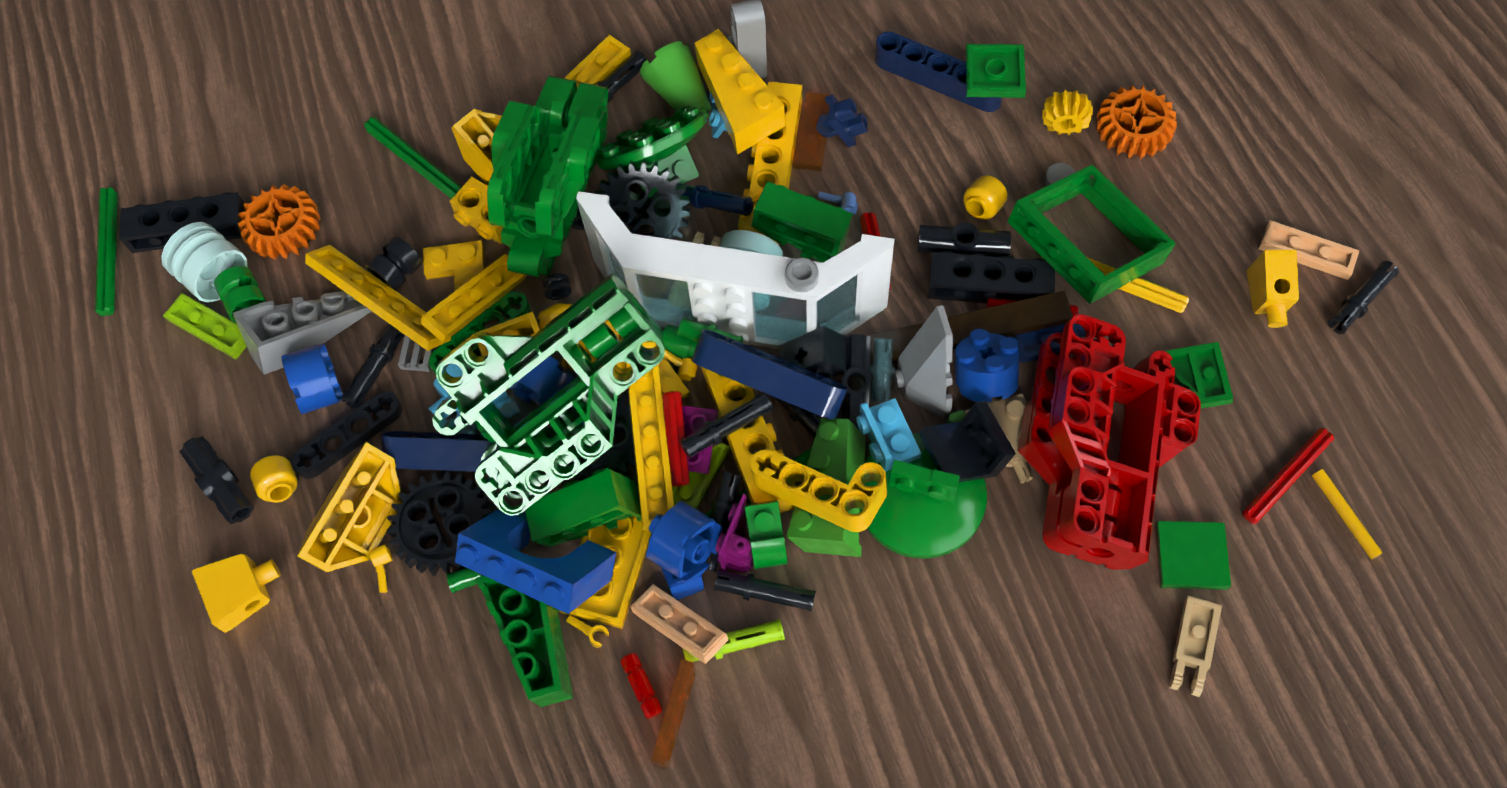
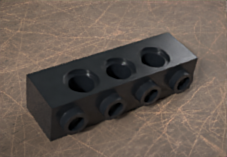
[119,192,245,253]
[928,251,1055,303]

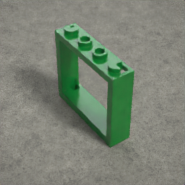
[1007,165,1176,304]

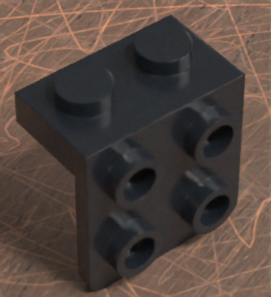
[919,401,1016,483]

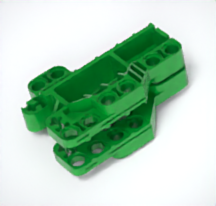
[487,76,608,277]
[432,273,665,516]

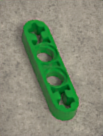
[429,291,530,375]

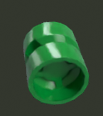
[214,266,267,323]

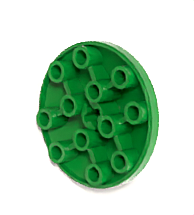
[596,106,707,197]
[860,433,987,559]

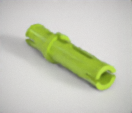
[682,619,785,665]

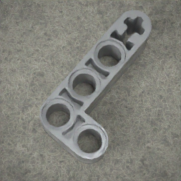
[726,0,767,78]

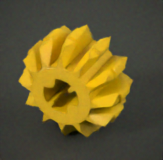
[1042,89,1093,136]

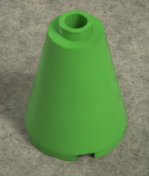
[640,41,711,119]

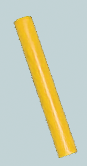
[1312,469,1383,560]

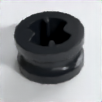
[542,273,572,300]

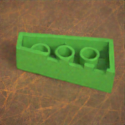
[786,418,865,557]

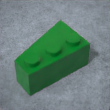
[751,181,853,263]
[525,468,641,547]

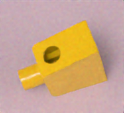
[1246,250,1299,328]
[192,554,281,633]

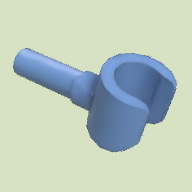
[818,191,858,215]

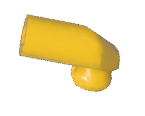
[537,303,573,329]

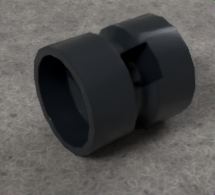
[365,236,423,291]

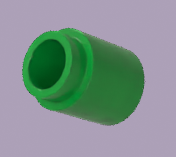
[656,324,698,359]

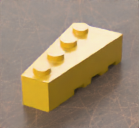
[694,29,786,155]

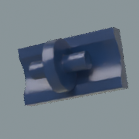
[816,94,868,147]

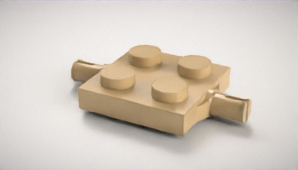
[964,393,1043,484]

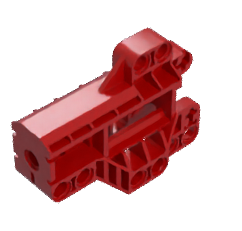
[1017,314,1201,570]

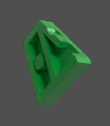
[1165,342,1234,409]

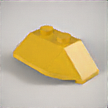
[451,109,502,186]
[297,442,402,572]

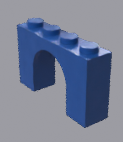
[455,509,616,614]

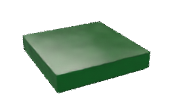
[965,44,1026,98]
[1155,521,1231,590]

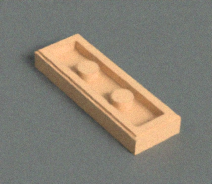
[1259,220,1360,280]
[630,584,728,664]

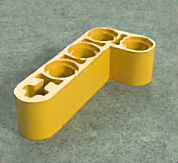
[750,449,888,532]

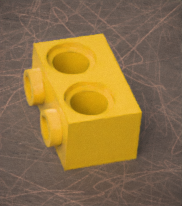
[449,176,503,244]

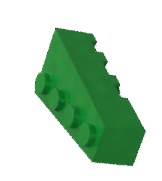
[475,576,574,707]

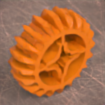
[1096,84,1177,160]
[238,184,321,260]

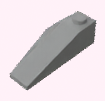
[233,291,372,375]
[893,305,953,419]

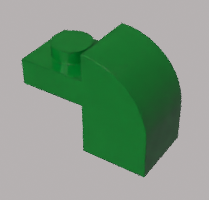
[744,500,788,569]

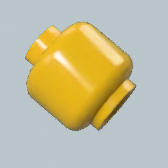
[963,175,1008,220]
[250,455,298,503]

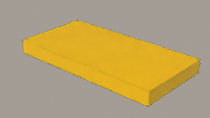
[558,516,652,629]

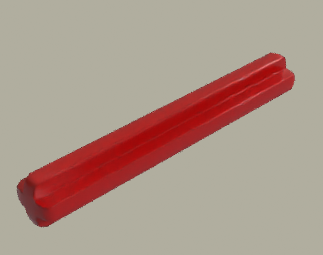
[1242,428,1334,524]

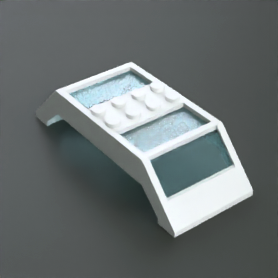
[576,191,895,349]

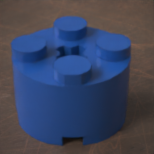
[955,329,1020,402]
[281,343,343,415]
[510,356,577,405]
[646,501,723,582]

